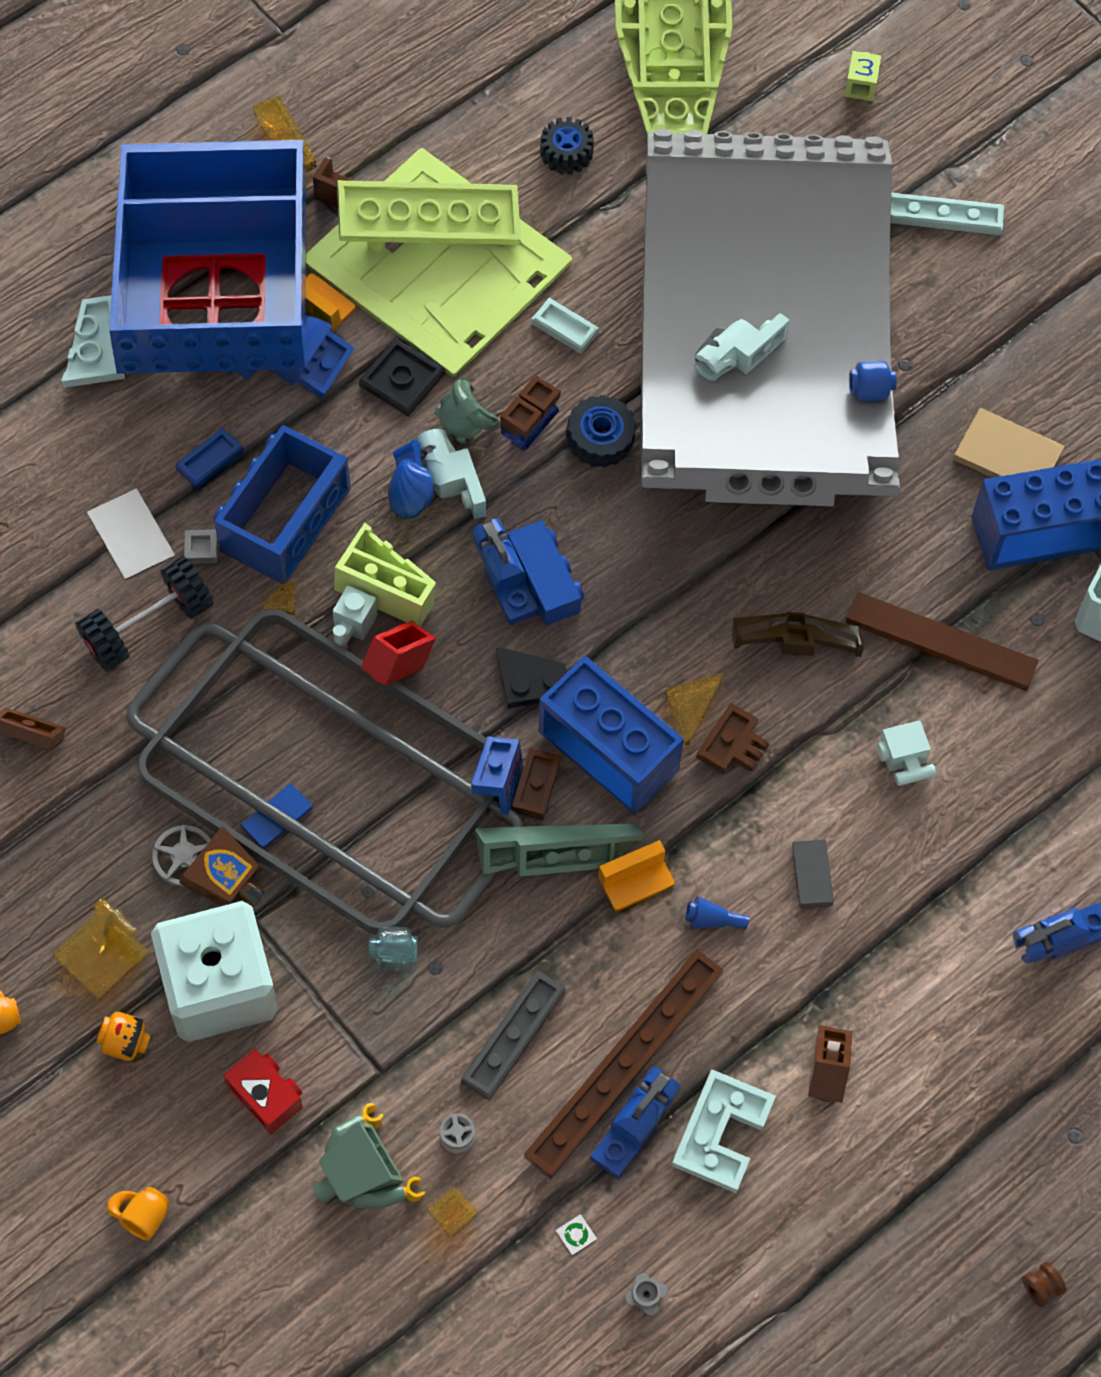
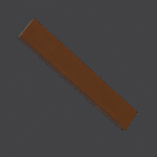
[845,592,1039,691]

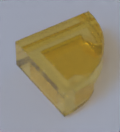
[263,582,295,616]

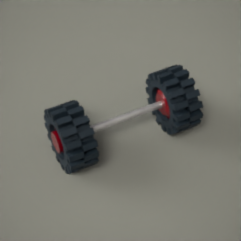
[75,556,214,672]

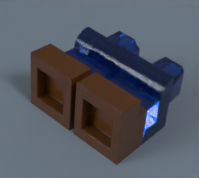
[500,375,561,451]

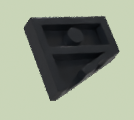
[496,647,567,709]

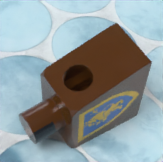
[179,827,265,907]

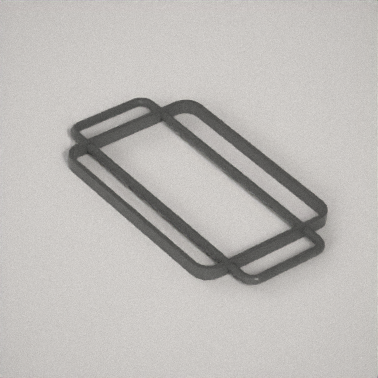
[126,609,524,935]

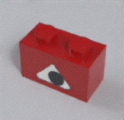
[223,1048,303,1135]

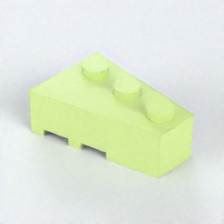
[334,522,436,626]

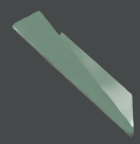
[475,824,645,877]

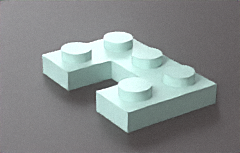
[671,1069,776,1193]

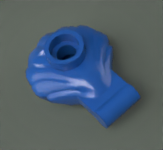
[388,440,434,519]

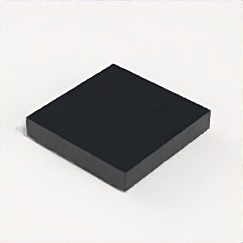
[359,338,445,417]

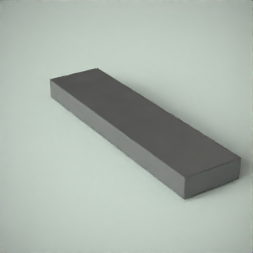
[461,970,566,1101]

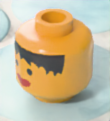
[96,1012,150,1061]

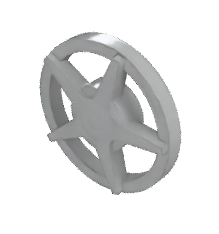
[152,825,211,887]

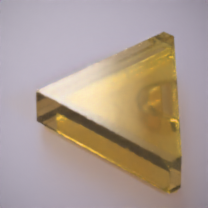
[665,673,723,746]

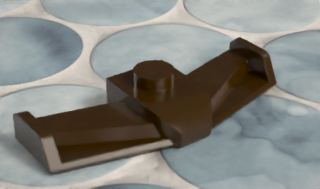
[732,612,864,657]

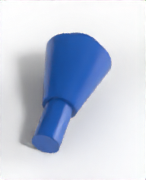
[685,896,749,929]

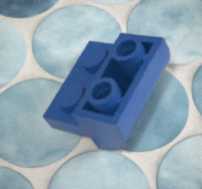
[271,316,355,399]

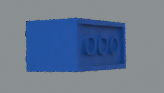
[213,425,351,585]
[971,459,1101,571]
[538,656,684,815]

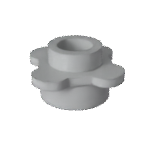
[625,1273,667,1316]

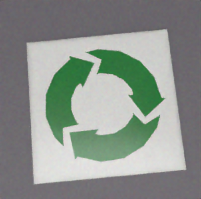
[556,1214,597,1255]

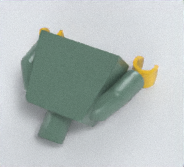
[313,1103,426,1208]

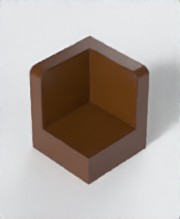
[313,156,354,208]

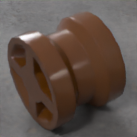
[1022,1261,1066,1307]

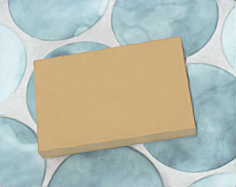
[953,408,1065,478]

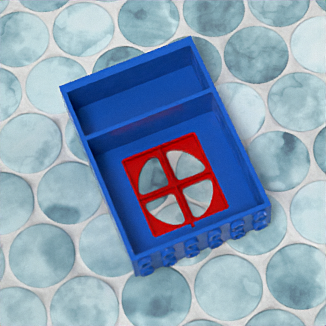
[109,140,306,374]

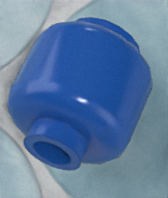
[849,361,897,402]

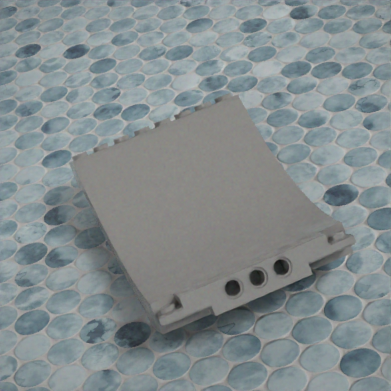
[640,129,900,506]

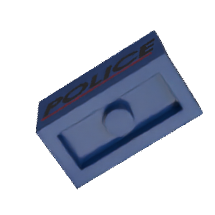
[471,736,524,815]

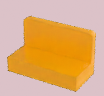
[305,273,356,332]
[598,840,675,911]

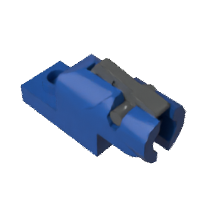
[471,518,539,625]
[1013,902,1101,964]
[590,1067,681,1180]

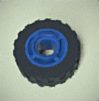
[566,395,636,467]

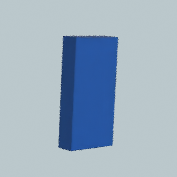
[175,427,244,489]
[241,783,313,850]

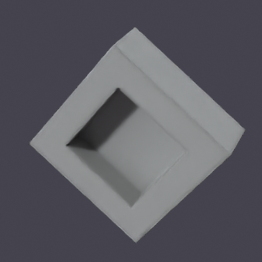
[184,529,218,564]

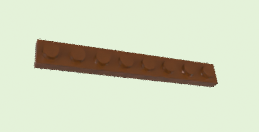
[524,949,724,1179]

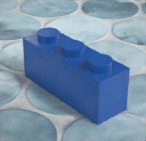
[508,520,584,626]

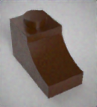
[808,1025,853,1103]

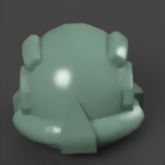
[434,377,501,445]

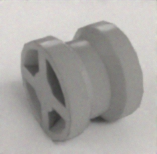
[440,1114,475,1155]

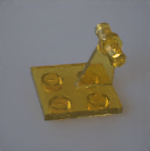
[52,898,149,1001]

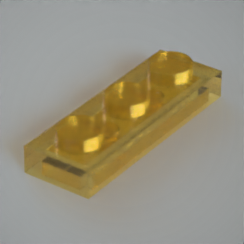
[253,96,317,172]

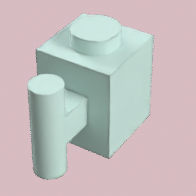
[333,585,378,650]
[876,720,936,786]

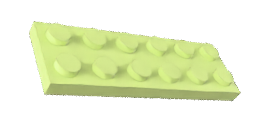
[337,180,521,245]

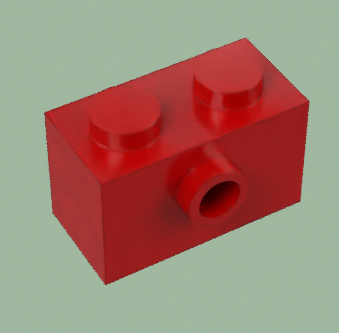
[361,621,436,686]

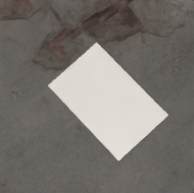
[87,488,175,579]

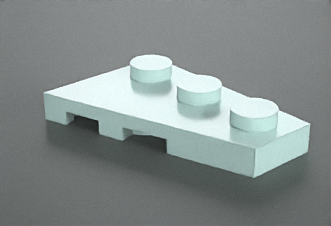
[62,295,125,388]

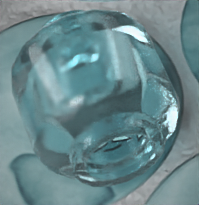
[369,926,418,971]

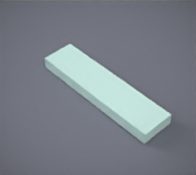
[890,193,1004,235]

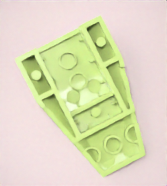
[615,0,732,134]

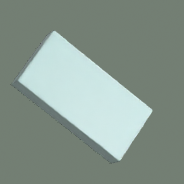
[532,298,599,354]

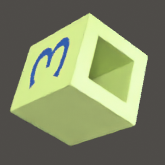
[844,51,881,101]

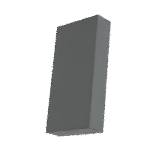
[792,840,834,908]

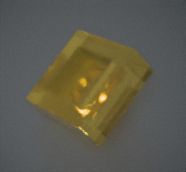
[428,1186,478,1238]

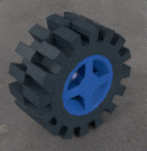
[540,117,594,175]

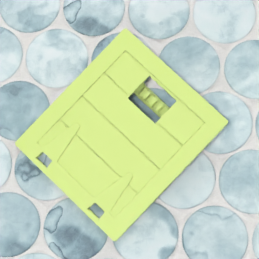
[306,148,572,377]

